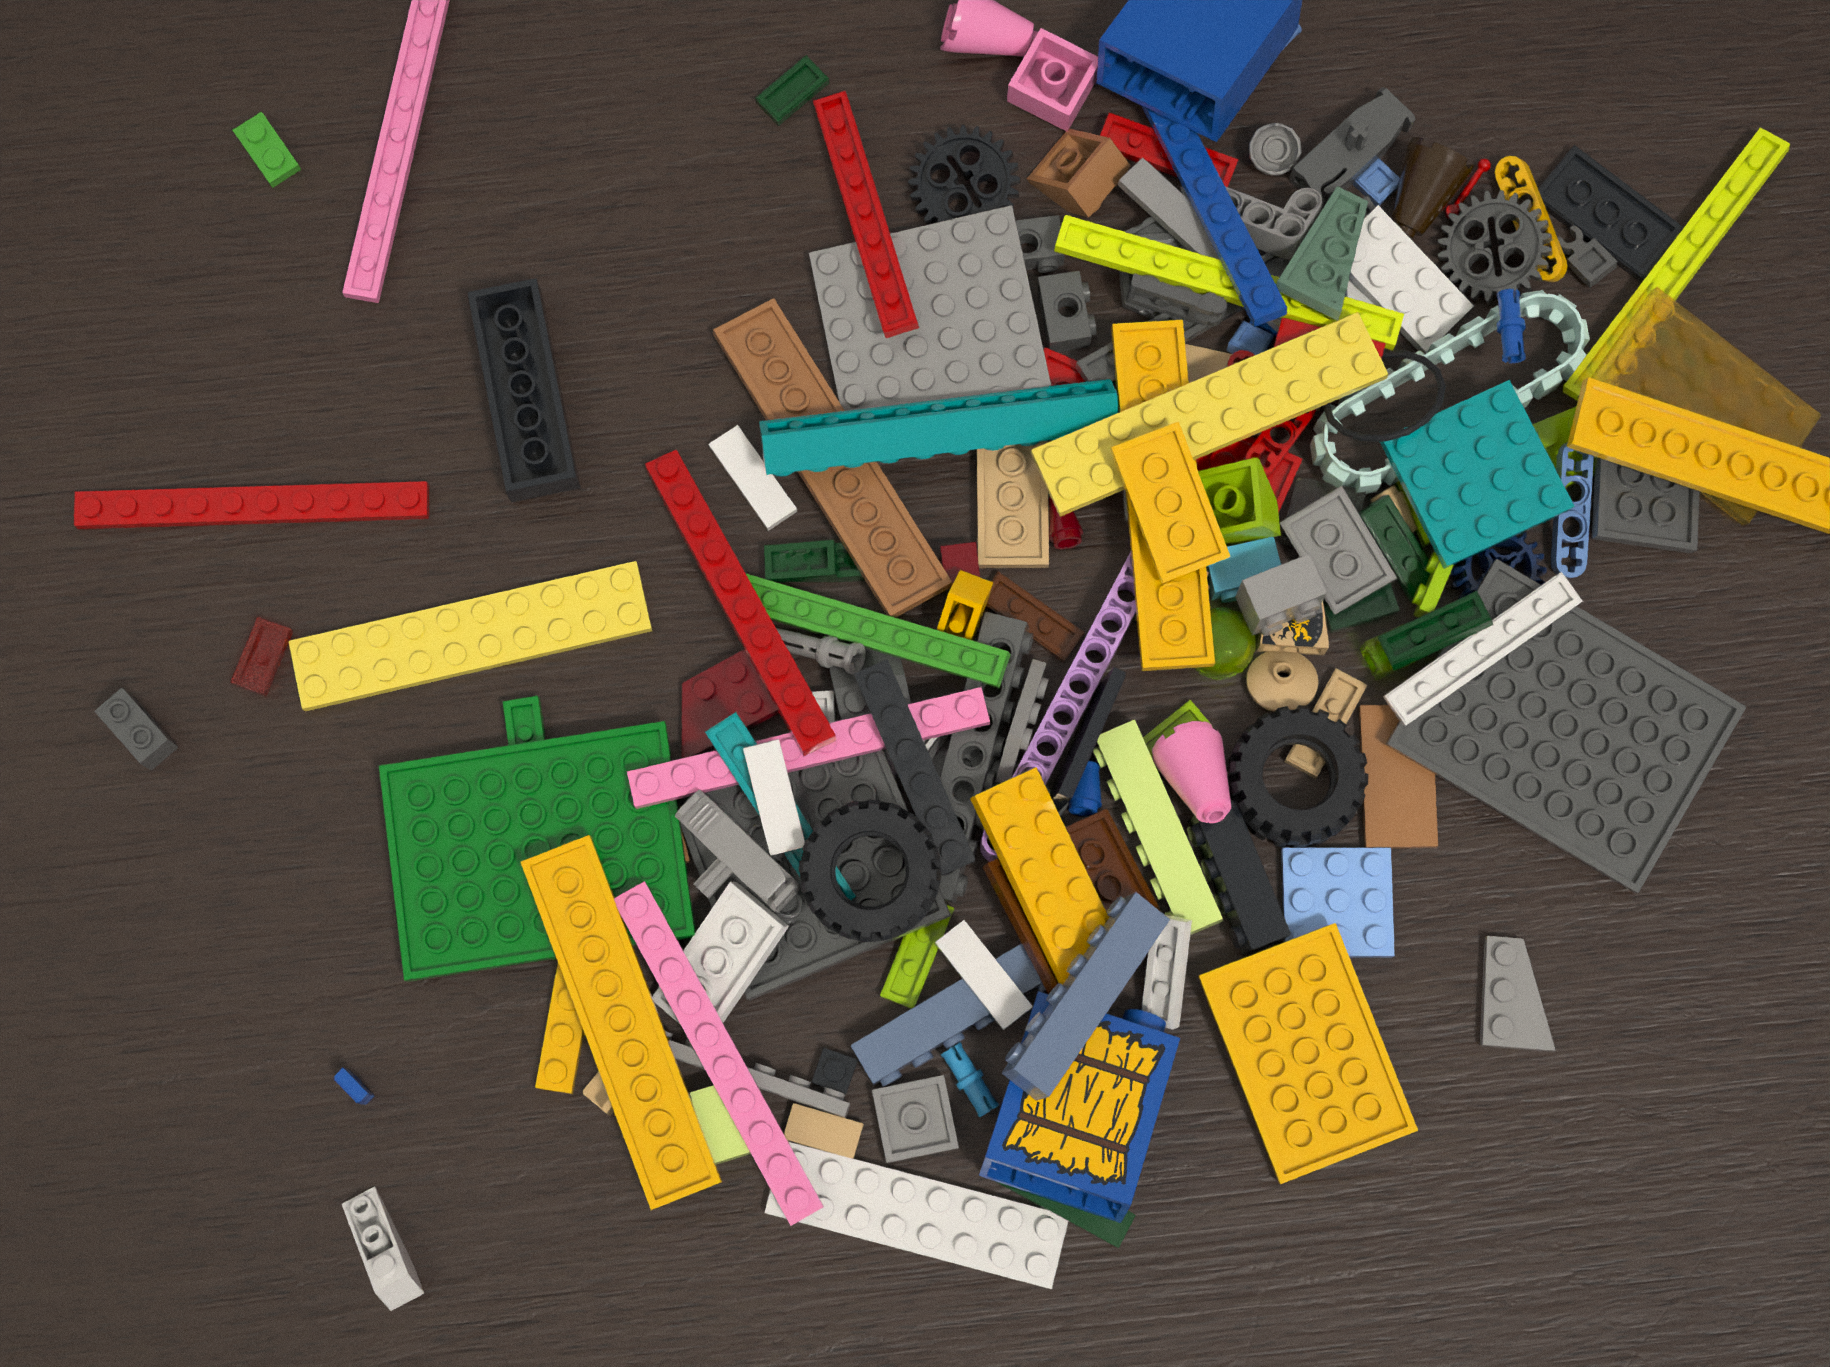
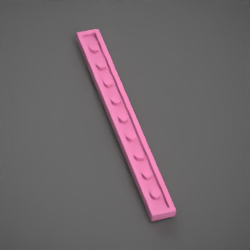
[342,0,450,303]
[627,687,990,809]
[614,881,824,1226]

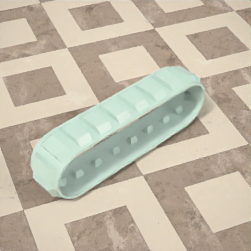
[1310,290,1590,495]

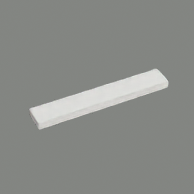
[1383,572,1582,726]

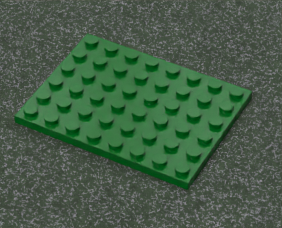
[379,721,696,982]

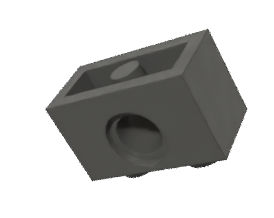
[1016,215,1065,273]
[1037,271,1096,352]
[94,688,178,771]

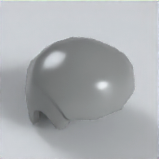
[1249,123,1302,176]

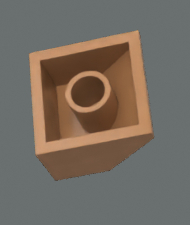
[1027,128,1131,218]

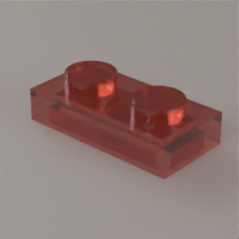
[230,617,293,697]

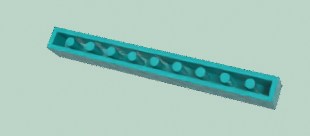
[759,379,1118,476]

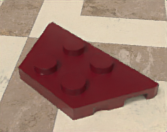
[681,649,779,758]

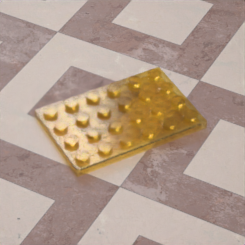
[1577,287,1821,526]

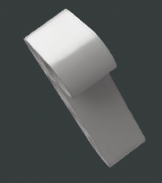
[1181,186,1322,260]

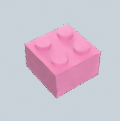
[1007,28,1098,132]

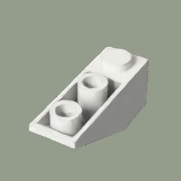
[342,1186,424,1311]

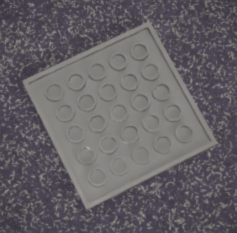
[809,205,1051,411]

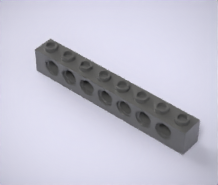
[940,612,1034,904]

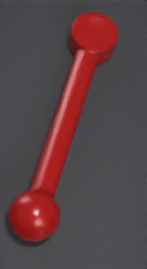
[1445,159,1491,219]

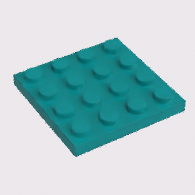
[1380,380,1575,569]

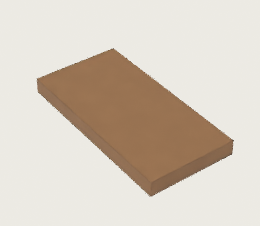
[1358,705,1438,849]

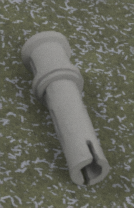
[776,628,866,675]

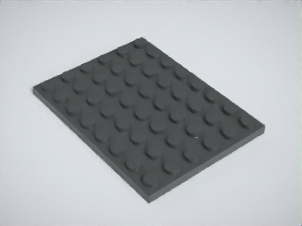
[1385,559,1746,893]

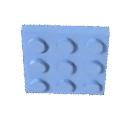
[1281,848,1395,958]

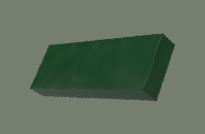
[1358,495,1431,603]
[1378,591,1494,671]

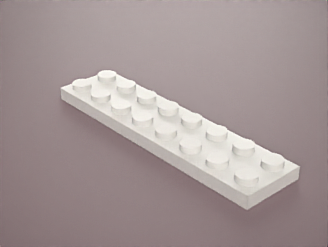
[764,1142,1068,1289]

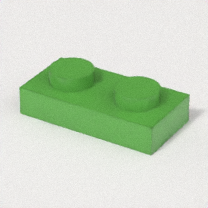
[233,112,301,188]

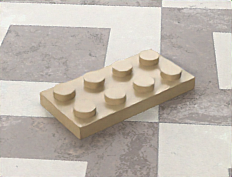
[977,441,1049,568]

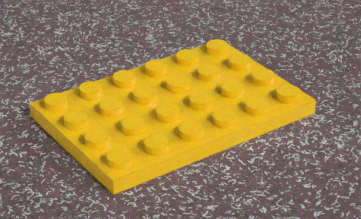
[1198,923,1418,1184]

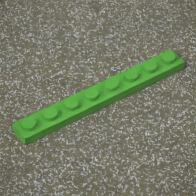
[746,574,1011,688]

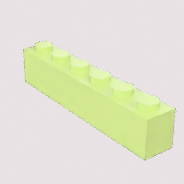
[1093,719,1223,935]

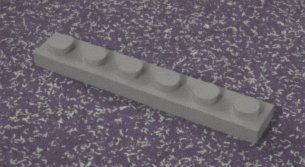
[665,1031,850,1118]

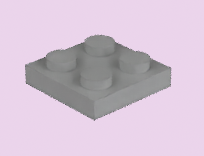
[872,1075,959,1163]

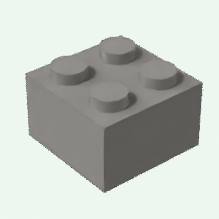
[1235,554,1327,636]

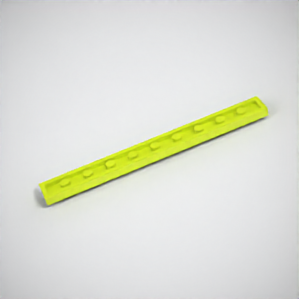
[1563,127,1790,401]
[1054,215,1404,350]

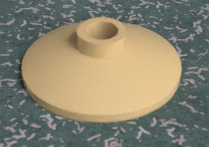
[1246,651,1318,712]

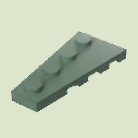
[1276,186,1368,321]

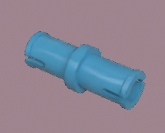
[941,1042,999,1117]

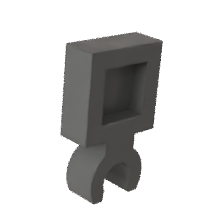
[1557,225,1618,288]

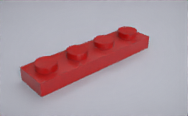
[1100,112,1238,187]

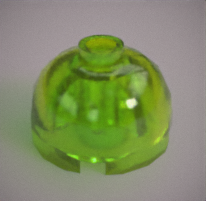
[1196,607,1256,680]

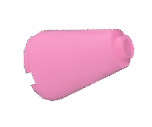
[940,0,1038,57]
[1152,721,1231,823]

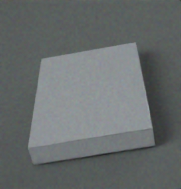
[1280,486,1397,615]

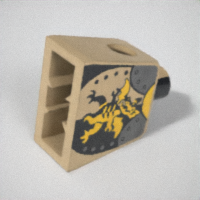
[1256,601,1329,655]

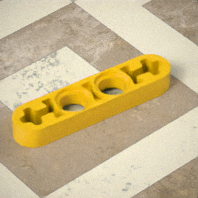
[1495,156,1567,282]

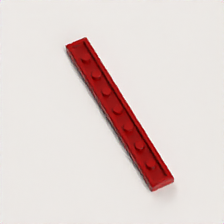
[813,90,919,339]

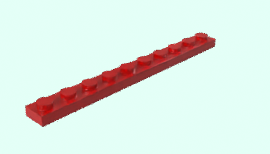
[645,450,836,757]
[74,481,429,529]

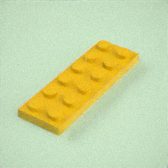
[970,767,1109,985]

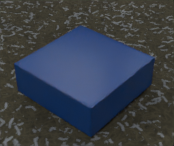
[334,1068,375,1105]

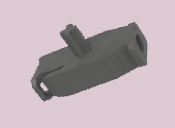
[1289,87,1416,209]

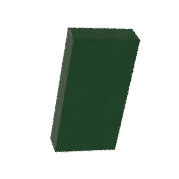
[755,55,829,126]

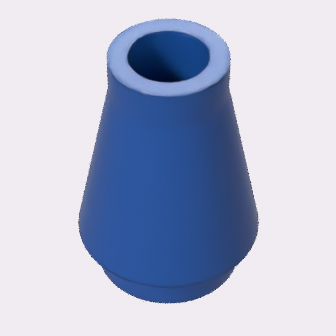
[1069,761,1102,817]

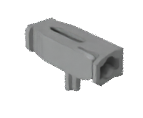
[675,790,801,913]

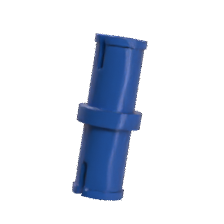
[1496,289,1526,364]

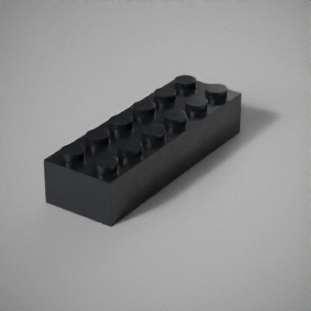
[467,278,581,502]

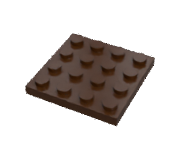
[983,809,1161,995]

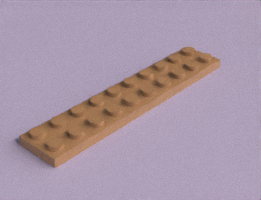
[713,298,952,618]

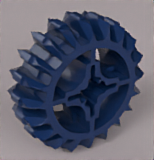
[1450,532,1547,599]

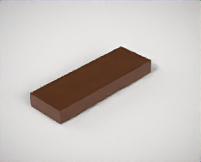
[985,572,1085,663]

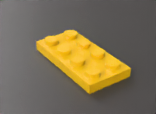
[1110,421,1230,583]

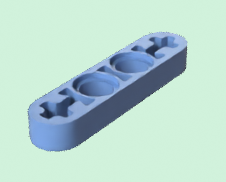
[1551,442,1594,578]

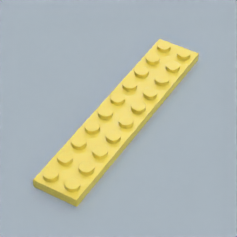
[1031,312,1388,517]
[289,561,652,711]

